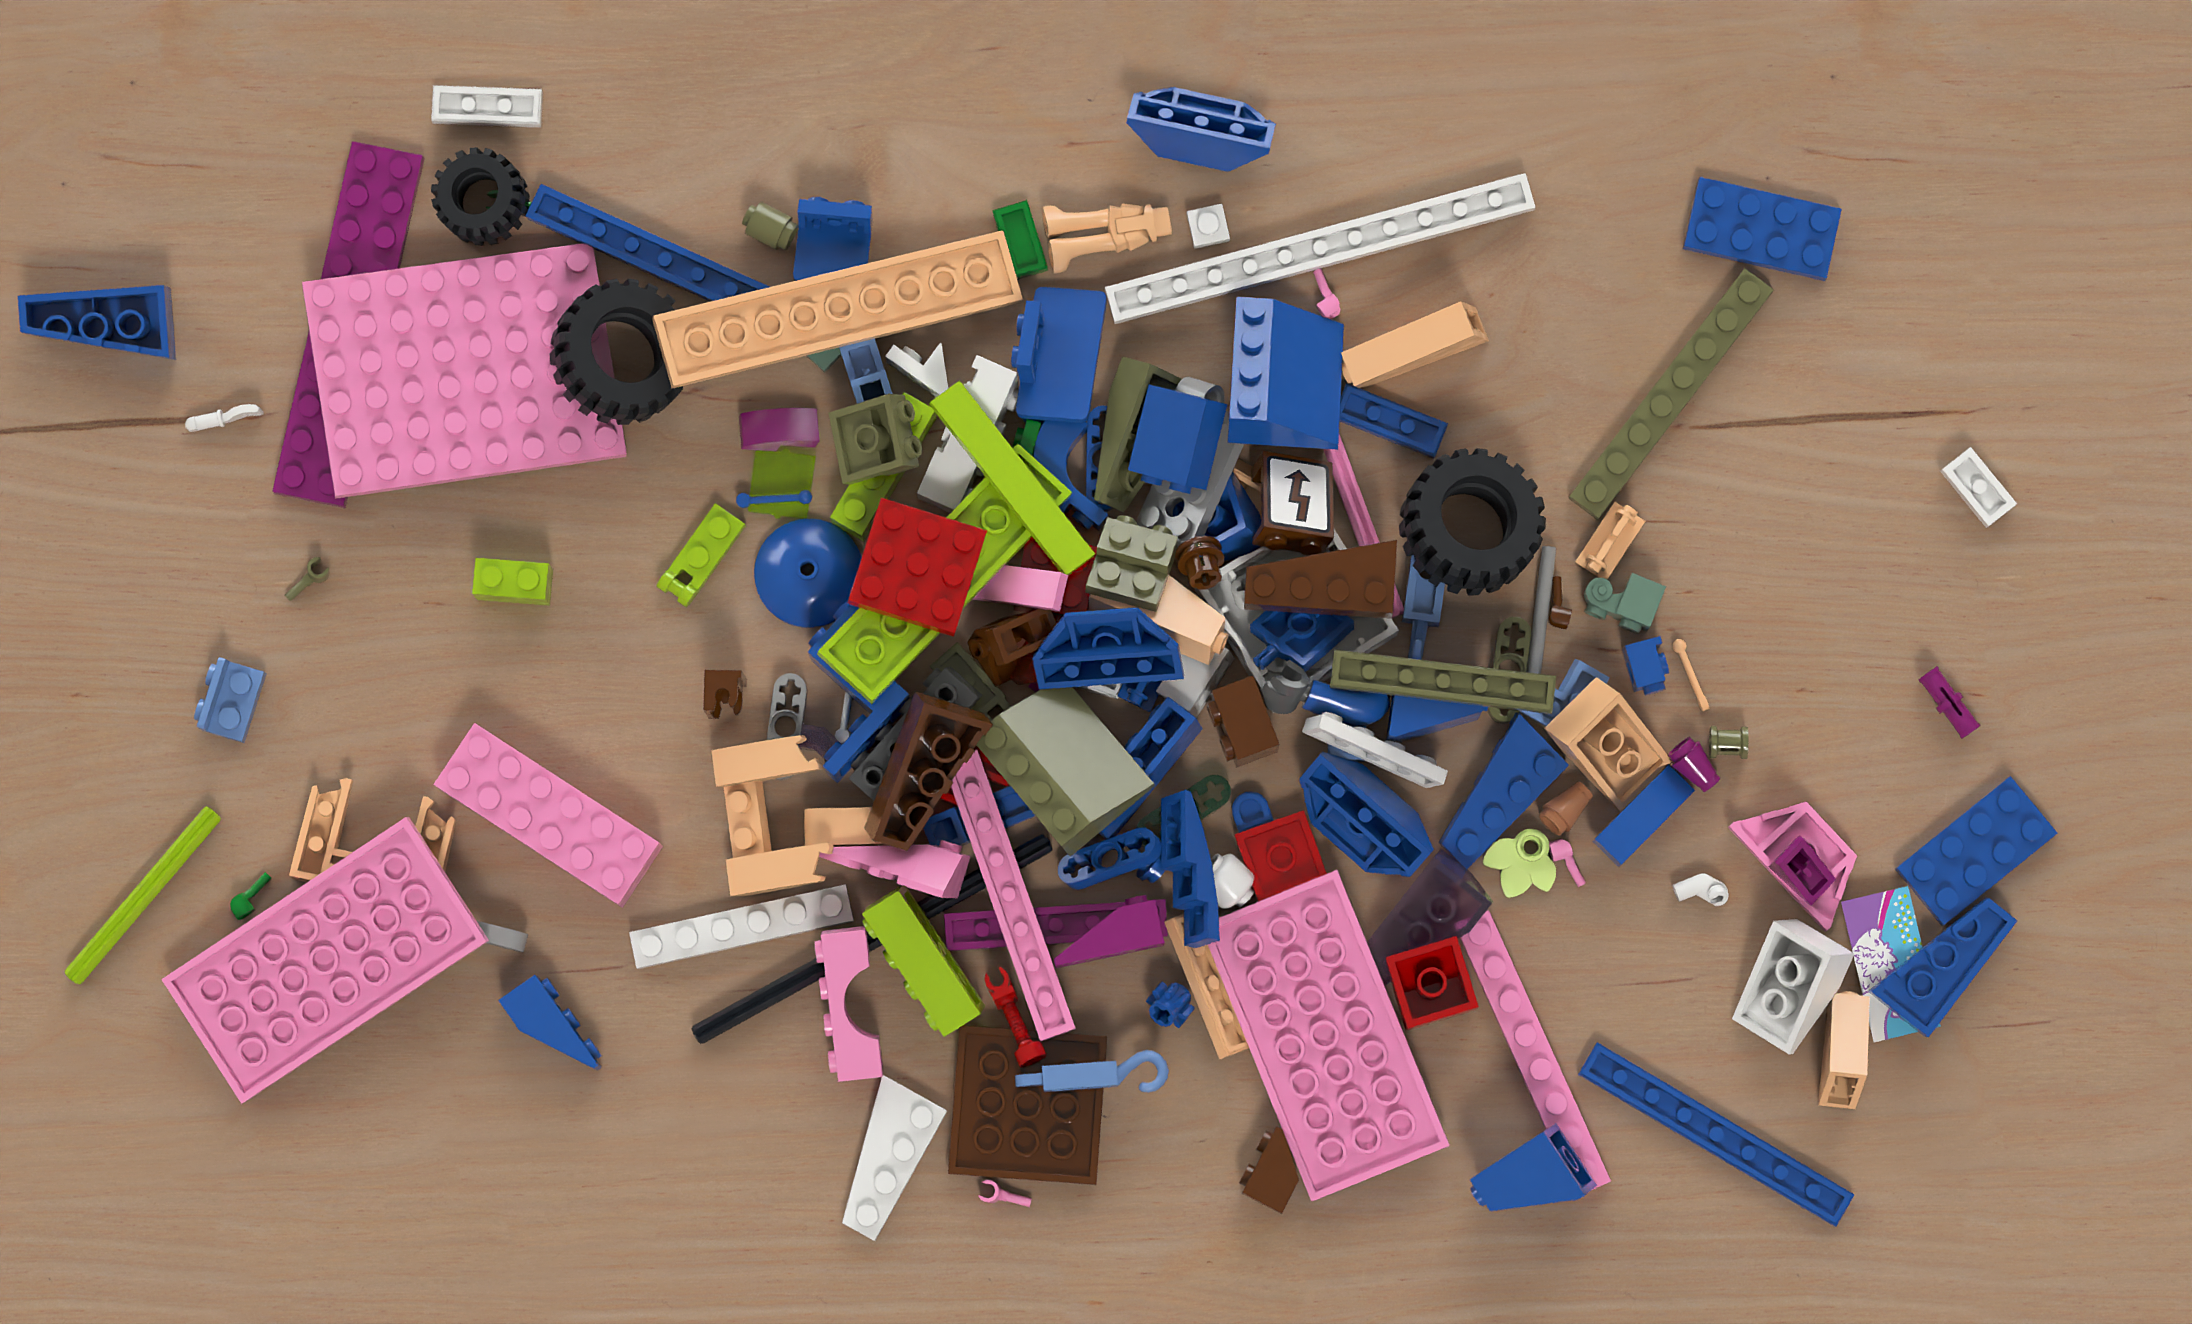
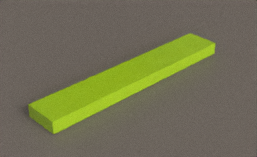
[929,380,1095,575]

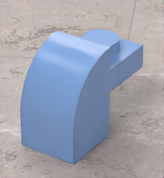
[839,339,892,404]

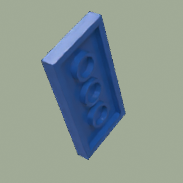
[1683,177,1842,281]
[1895,776,2058,926]

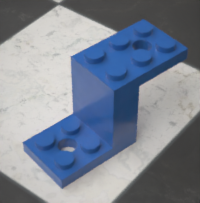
[808,600,910,783]

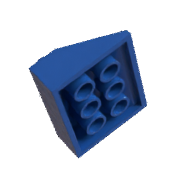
[1228,297,1344,450]

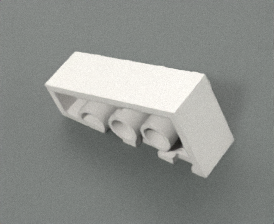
[917,355,1019,513]

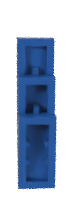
[1161,790,1220,948]

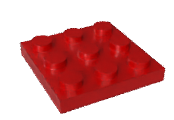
[848,498,987,637]

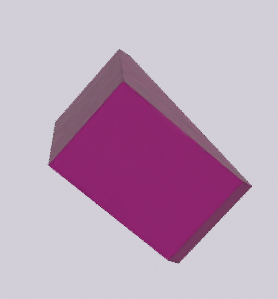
[1769,836,1836,906]

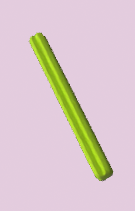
[64,806,221,984]

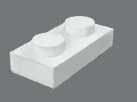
[1940,447,2017,528]

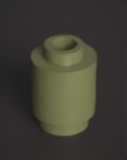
[742,202,799,251]

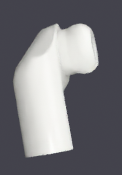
[1672,873,1729,906]

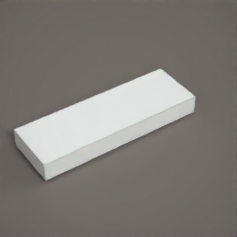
[431,85,543,127]

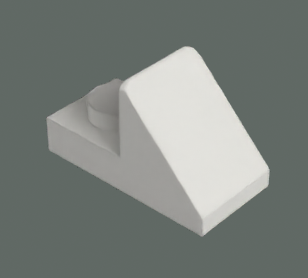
[885,343,948,397]

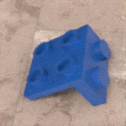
[793,197,873,281]

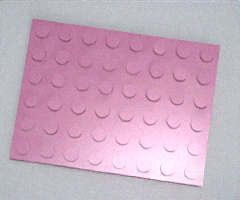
[302,243,627,499]

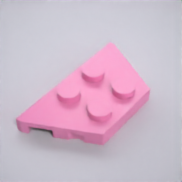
[1728,802,1857,932]

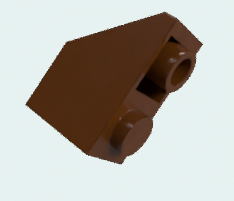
[1239,1126,1299,1214]

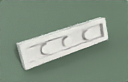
[1302,712,1448,788]

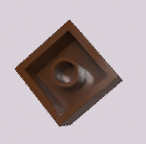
[1207,675,1280,768]

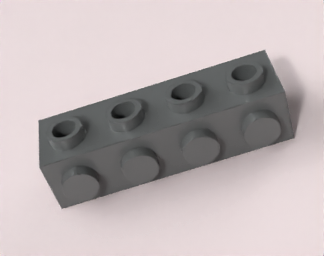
[849,666,983,801]

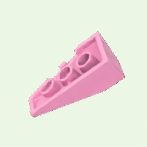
[819,840,970,898]

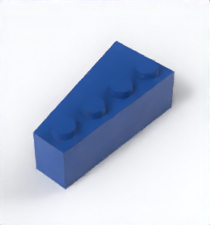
[18,285,176,360]

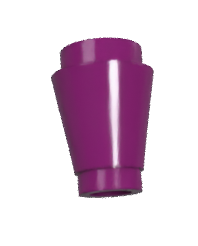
[1667,737,1720,792]

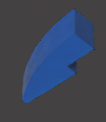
[1592,765,1695,867]

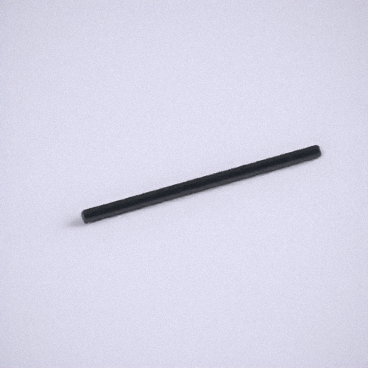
[691,834,1053,1044]

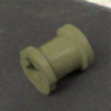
[1709,726,1749,759]

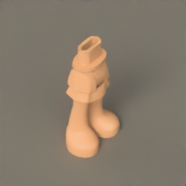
[1042,203,1172,274]

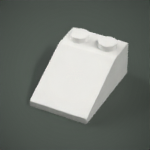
[1732,919,1854,1054]

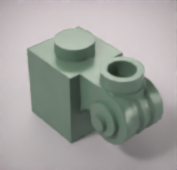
[1584,573,1666,634]

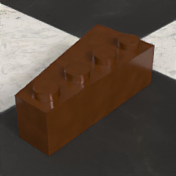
[1244,540,1397,619]
[864,692,993,851]

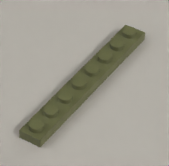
[1569,268,1774,520]

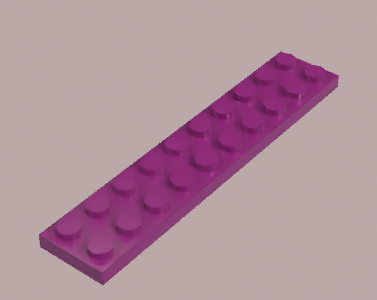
[272,141,425,508]

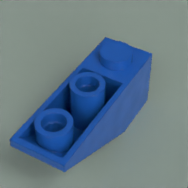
[498,975,602,1070]

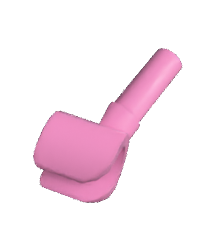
[1313,269,1340,319]
[1549,839,1586,887]
[978,1180,1032,1207]

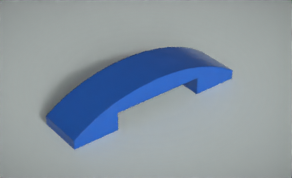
[923,786,1035,846]

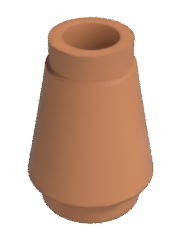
[1539,781,1593,836]

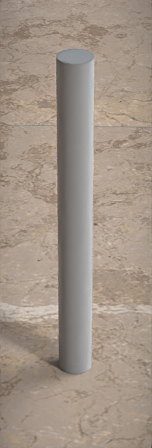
[1526,546,1556,674]

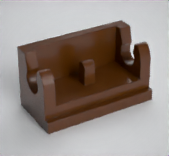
[703,670,747,719]

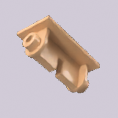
[1575,502,1645,580]

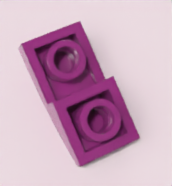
[739,408,820,451]

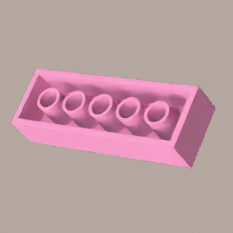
[433,723,663,908]

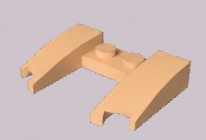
[711,735,834,896]
[289,778,456,882]

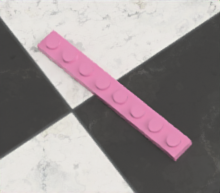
[951,749,1076,1041]
[1454,910,1611,1190]

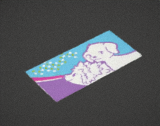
[1841,886,1941,1042]

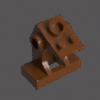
[967,608,1056,687]

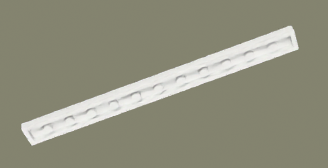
[1105,173,1535,324]

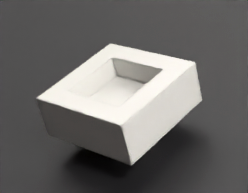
[1186,204,1230,249]

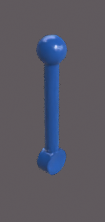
[736,490,813,508]

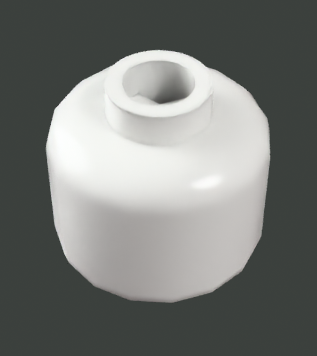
[1211,854,1254,908]

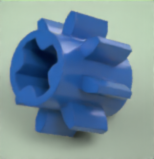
[1146,981,1195,1028]

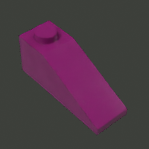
[1054,895,1165,969]

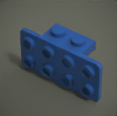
[1011,287,1107,423]

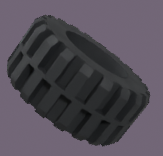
[550,278,683,425]
[1399,448,1546,596]

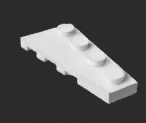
[842,1075,948,1241]

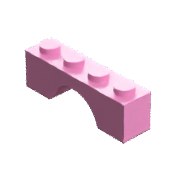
[815,926,883,1082]

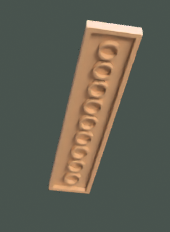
[652,230,1023,389]

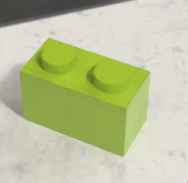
[472,558,553,606]

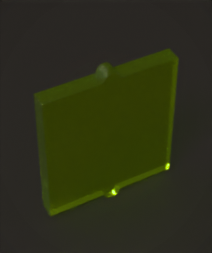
[747,449,816,519]

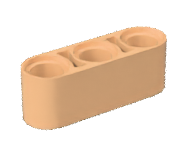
[804,807,888,847]

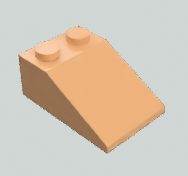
[1544,677,1672,812]

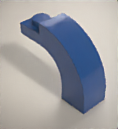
[1034,420,1108,531]

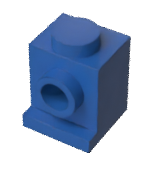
[1622,636,1669,696]

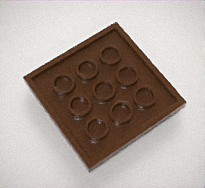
[948,1025,1107,1185]

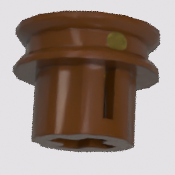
[1175,536,1225,590]

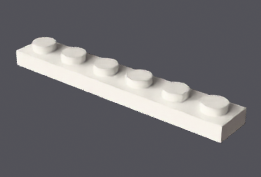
[629,884,854,969]

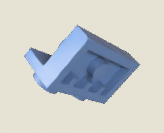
[194,657,267,743]

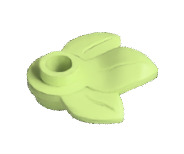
[1483,829,1556,898]

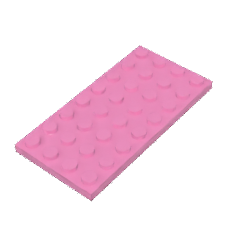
[161,817,489,1104]
[1208,870,1450,1202]

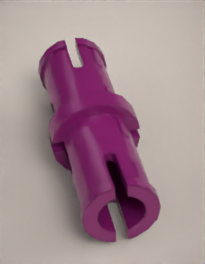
[1918,666,1981,739]

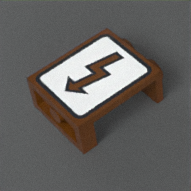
[1251,451,1334,556]

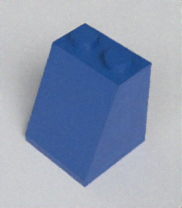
[1386,695,1488,743]
[1470,1123,1597,1211]

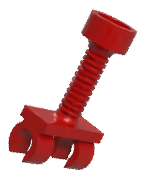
[985,967,1047,1068]

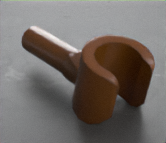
[1549,576,1572,629]

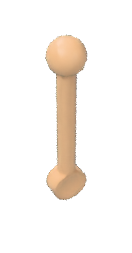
[1672,639,1709,711]

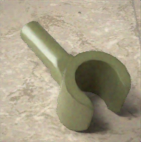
[285,557,330,601]

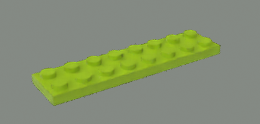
[817,444,1072,704]

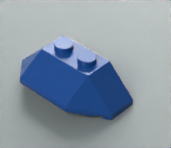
[1126,87,1276,172]
[1032,607,1185,689]
[1299,752,1434,877]

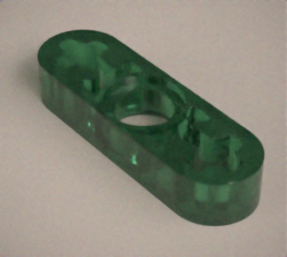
[1136,775,1231,847]

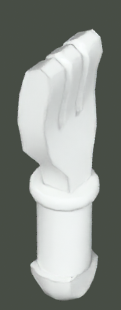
[185,404,264,432]

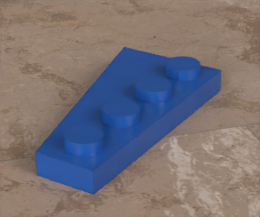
[1438,713,1569,870]
[1868,898,2017,1037]

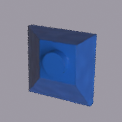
[1173,471,1262,561]

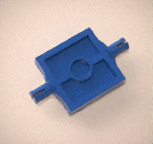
[1250,611,1354,673]

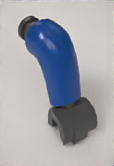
[1261,660,1391,727]

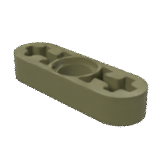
[1488,617,1531,724]

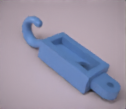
[1402,555,1445,660]
[1015,1050,1169,1093]

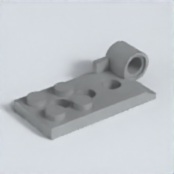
[1136,377,1244,548]

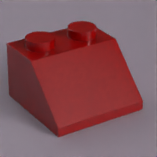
[1385,936,1479,1031]

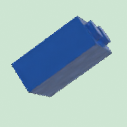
[1128,385,1228,494]

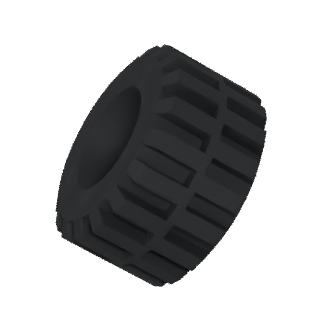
[431,147,530,246]

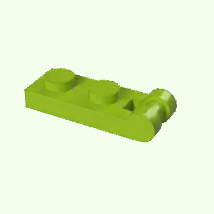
[656,503,746,607]

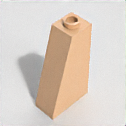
[1341,301,1489,389]
[1088,575,1228,665]

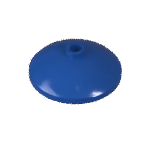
[754,519,862,628]

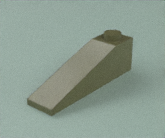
[1094,357,1182,512]

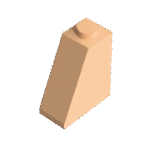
[1818,991,1870,1109]

